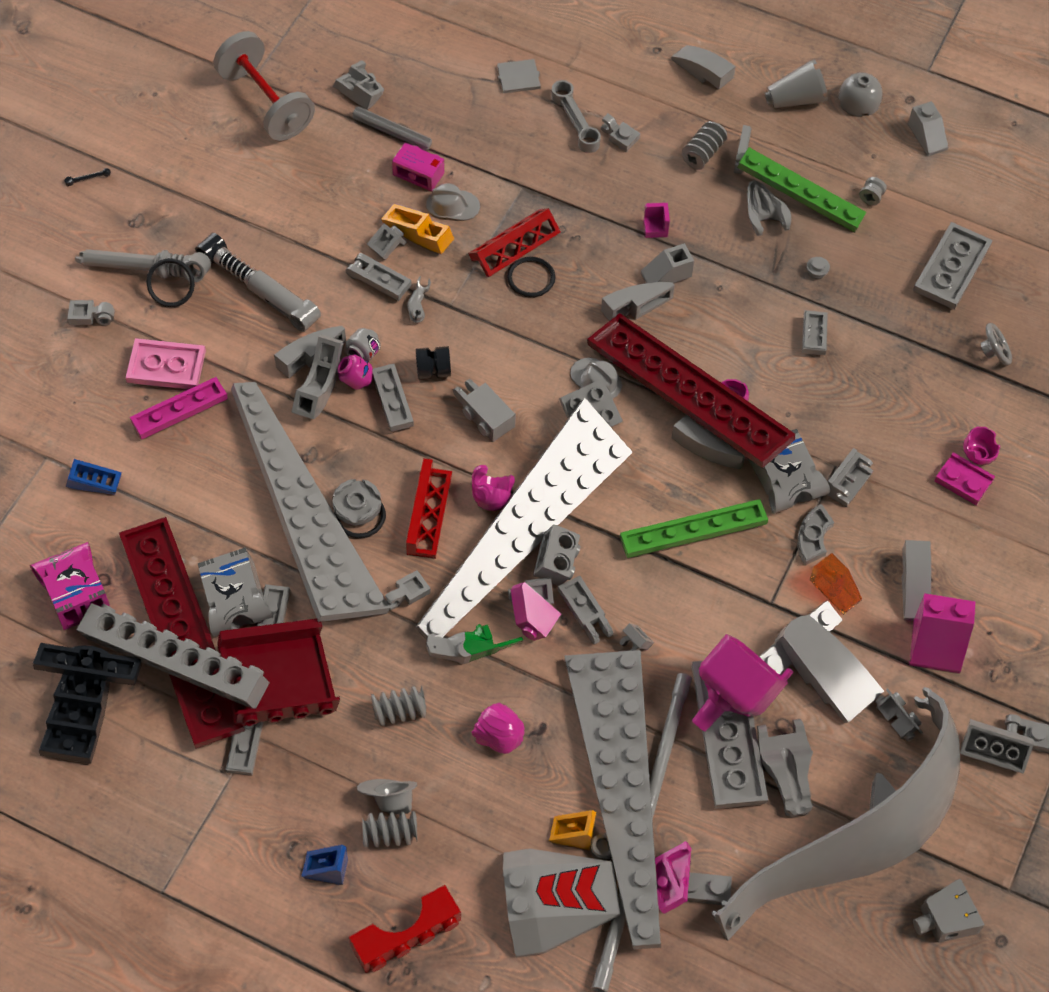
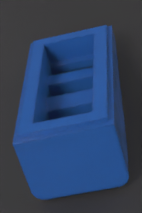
[66,459,122,495]

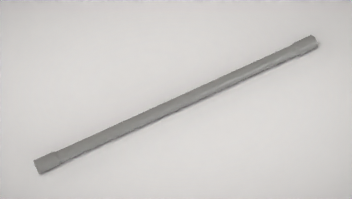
[591,673,692,992]

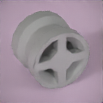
[859,177,887,206]

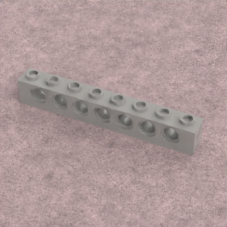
[76,603,269,709]

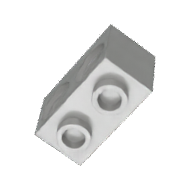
[533,524,580,586]

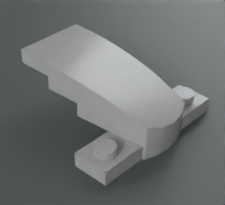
[759,600,884,723]

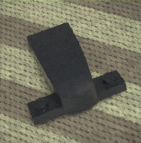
[33,643,142,764]

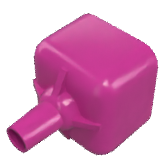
[692,634,793,732]

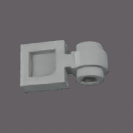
[67,300,115,325]

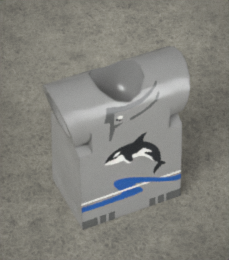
[748,429,830,514]
[198,547,274,637]

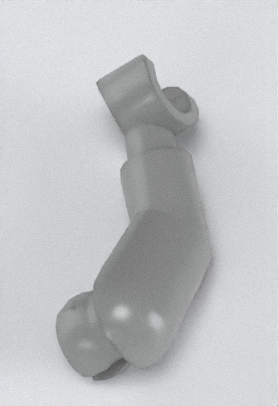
[407,276,431,323]

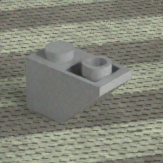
[641,243,694,283]

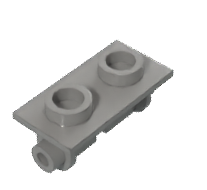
[875,688,923,742]

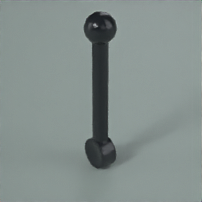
[64,168,111,186]

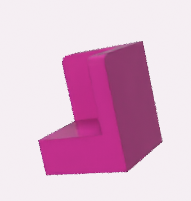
[643,203,670,238]

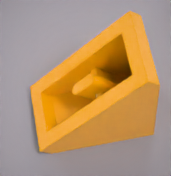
[549,810,596,850]

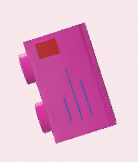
[392,143,444,192]

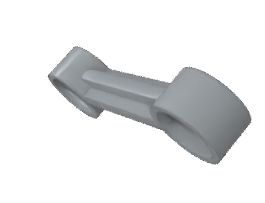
[551,80,601,153]

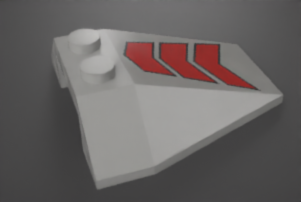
[503,849,620,958]

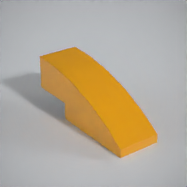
[381,204,454,254]

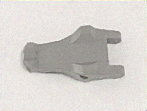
[757,719,813,817]

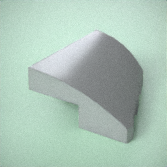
[333,60,384,110]

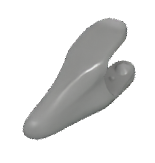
[747,180,791,236]

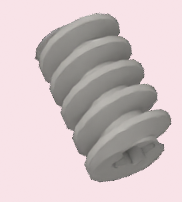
[682,121,728,170]
[371,685,426,726]
[362,811,417,847]

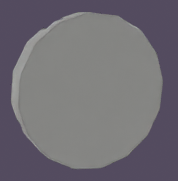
[332,479,381,525]

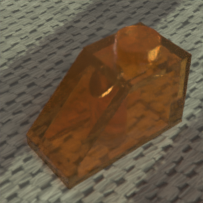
[810,553,862,615]

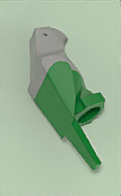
[426,624,523,664]

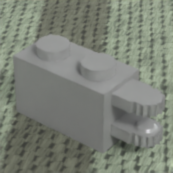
[453,379,516,442]

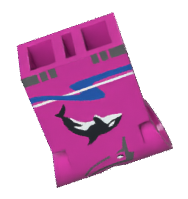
[30,542,110,630]

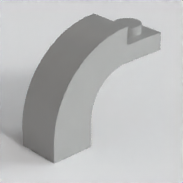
[292,335,344,419]

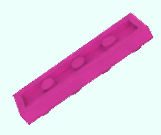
[130,377,228,440]

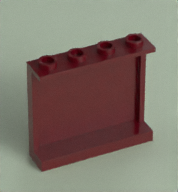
[217,618,340,726]

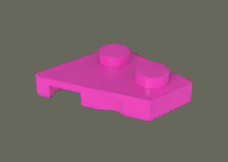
[655,841,691,914]

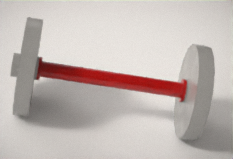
[213,31,315,141]

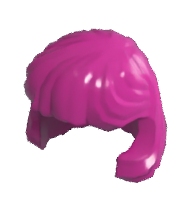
[471,465,515,511]
[471,703,525,754]

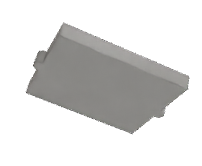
[497,59,541,93]

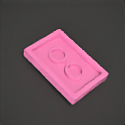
[126,338,206,389]

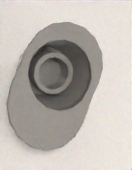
[426,183,480,220]
[570,358,622,399]
[357,779,417,815]

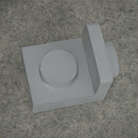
[367,223,407,260]

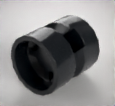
[416,346,451,379]

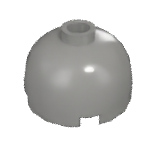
[838,72,883,116]

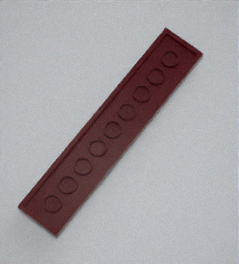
[587,313,795,468]
[119,517,245,749]

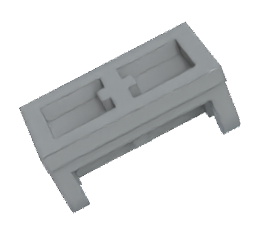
[828,448,873,507]

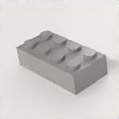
[960,719,1034,774]

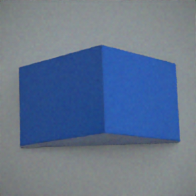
[301,845,348,885]

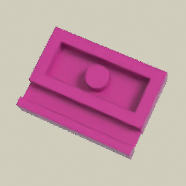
[934,452,995,506]

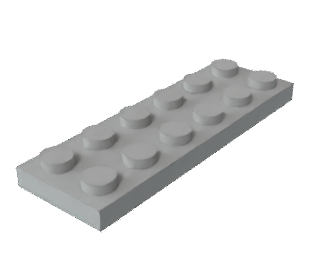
[691,661,768,809]

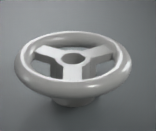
[981,323,1012,365]

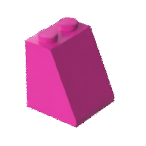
[909,593,976,673]

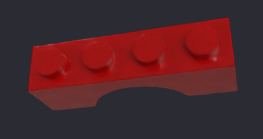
[349,885,461,973]

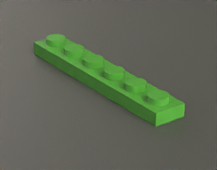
[737,147,866,232]
[620,499,768,558]

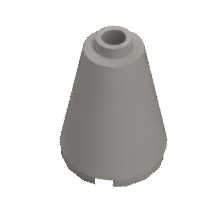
[765,59,828,108]

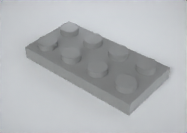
[913,222,993,310]

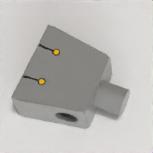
[913,878,985,942]

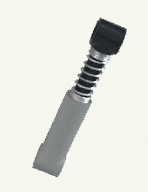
[195,232,321,332]

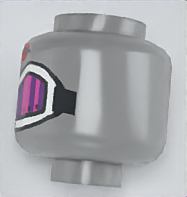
[346,328,381,362]

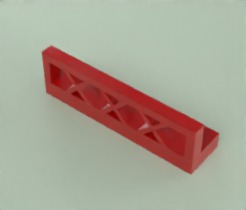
[468,208,561,277]
[406,458,452,559]

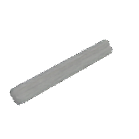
[353,106,432,150]

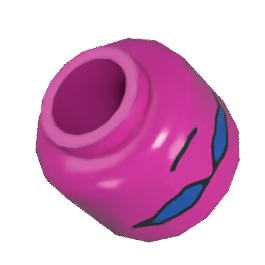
[337,355,373,390]

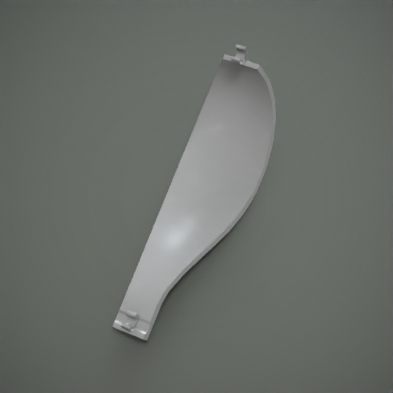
[712,687,960,940]

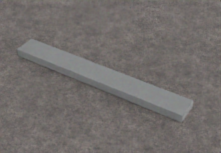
[226,584,290,776]

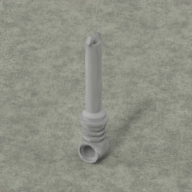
[75,249,211,282]

